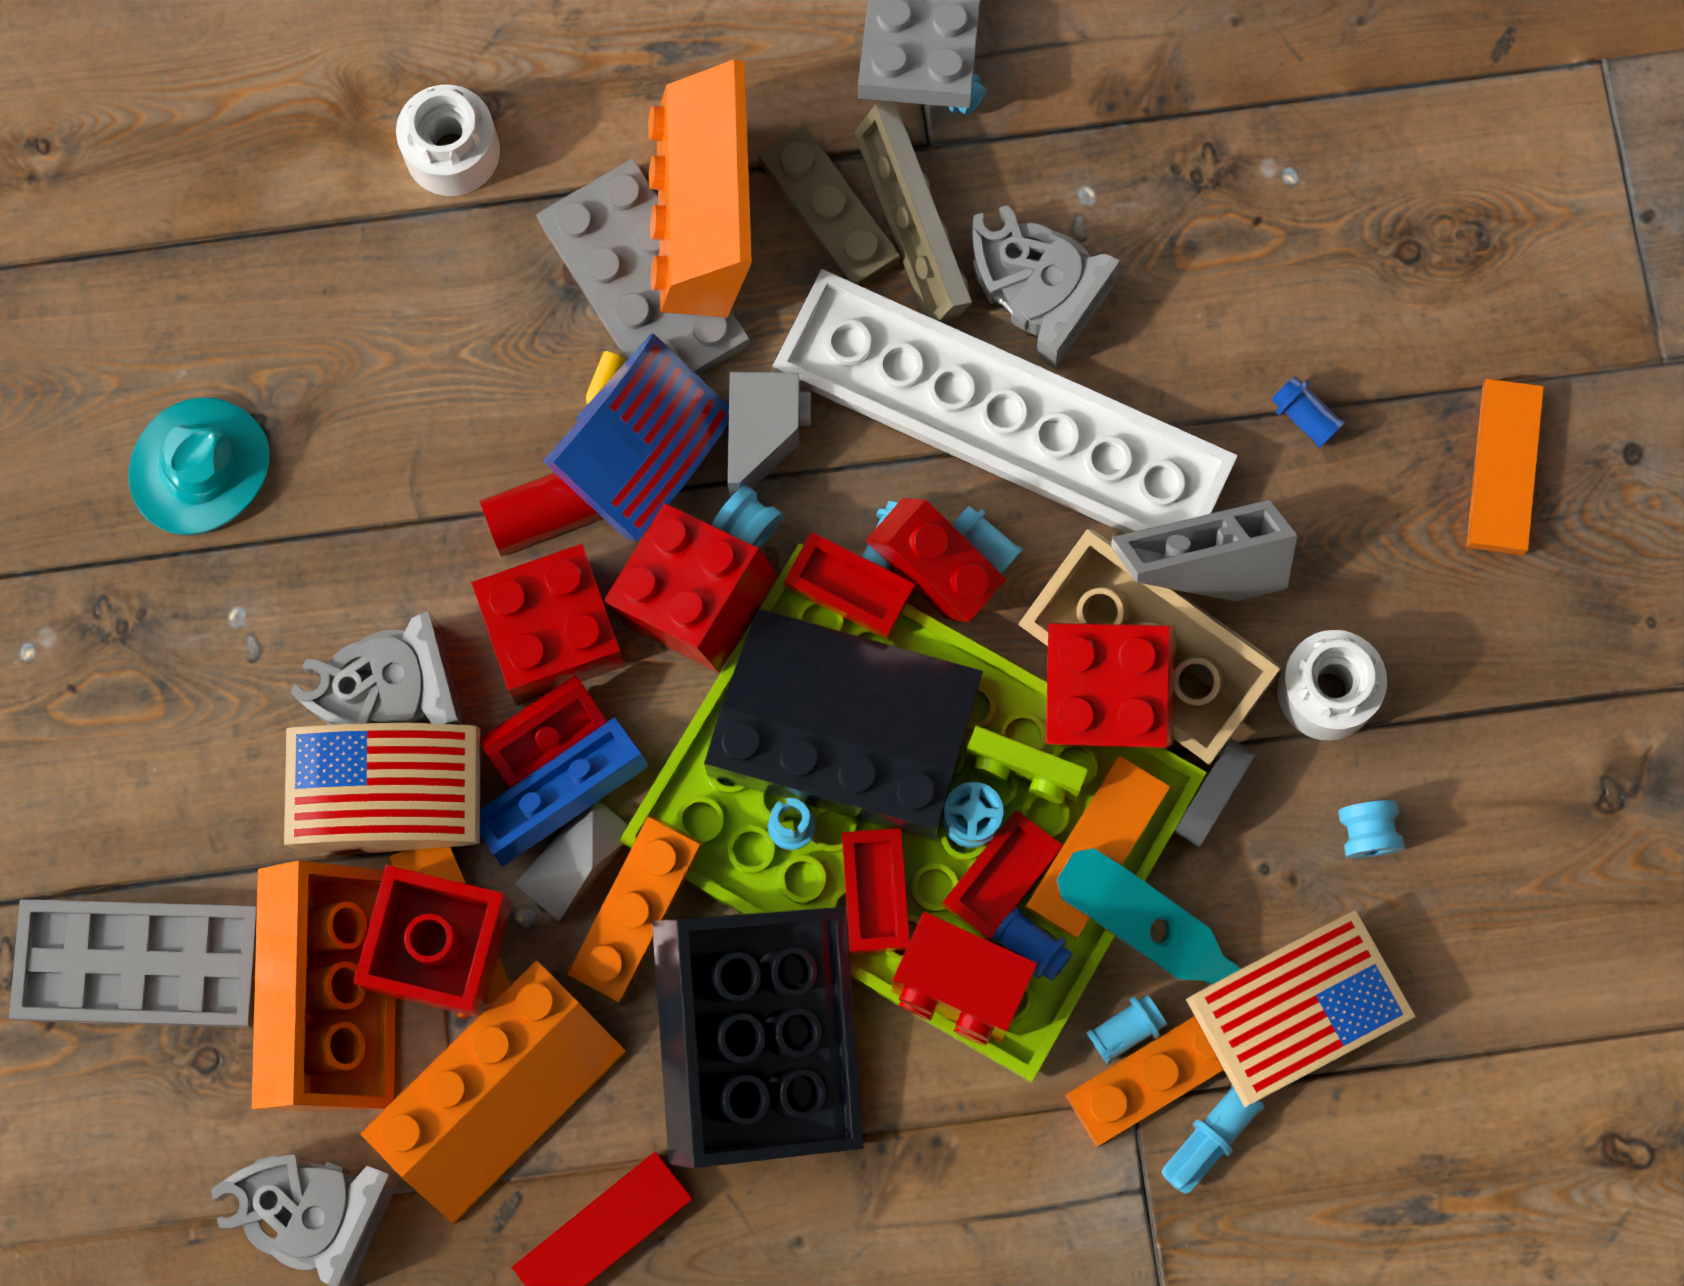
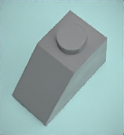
[728,372,811,498]

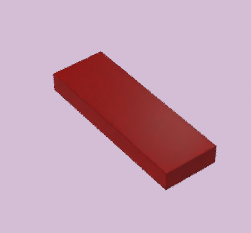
[511,1151,693,1286]

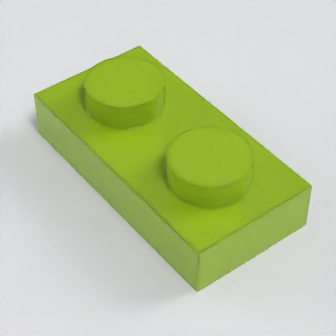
[965,726,1088,804]

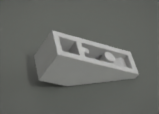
[1111,500,1297,601]

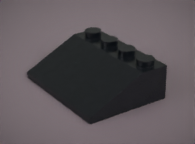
[704,608,983,841]
[652,907,864,1168]

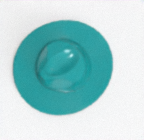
[128,397,270,535]

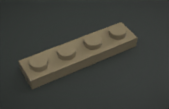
[854,101,972,326]

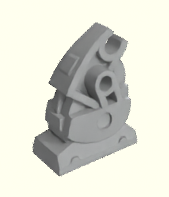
[973,205,1120,370]
[290,611,466,725]
[211,1154,400,1286]

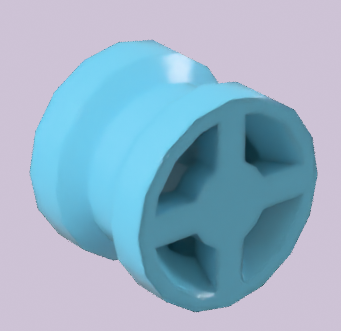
[712,485,783,550]
[942,782,1004,848]
[1338,800,1405,859]

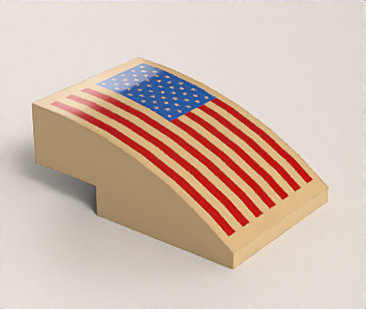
[284,723,480,854]
[1186,910,1415,1107]

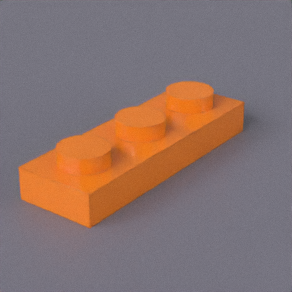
[567,815,704,1003]
[1065,1016,1224,1147]

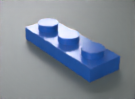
[480,717,649,867]

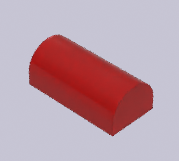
[479,473,603,557]

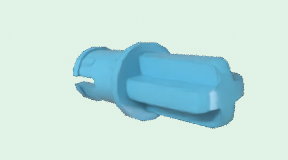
[1161,1085,1265,1194]

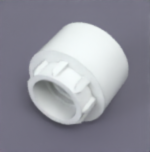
[396,84,500,196]
[1277,630,1387,741]

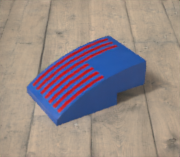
[543,333,729,542]

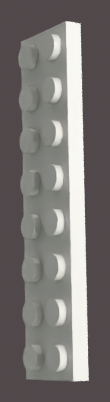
[772,269,1238,534]

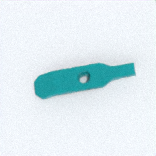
[1056,848,1241,985]

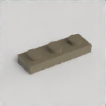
[758,125,900,287]

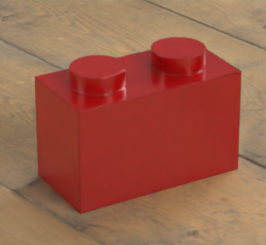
[865,498,1006,623]

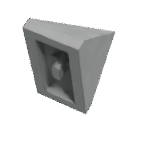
[515,801,628,923]

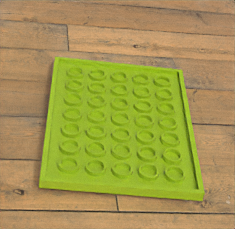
[619,543,1207,1083]

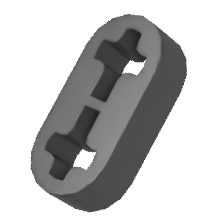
[1174,738,1256,847]

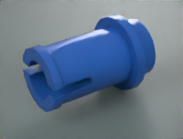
[1271,375,1345,448]
[993,908,1073,982]

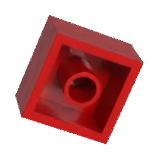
[603,503,779,673]
[471,543,626,705]
[1046,623,1176,748]
[353,865,512,1018]
[892,911,1037,1046]

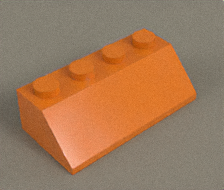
[648,59,752,318]
[252,860,396,1111]
[360,960,627,1224]

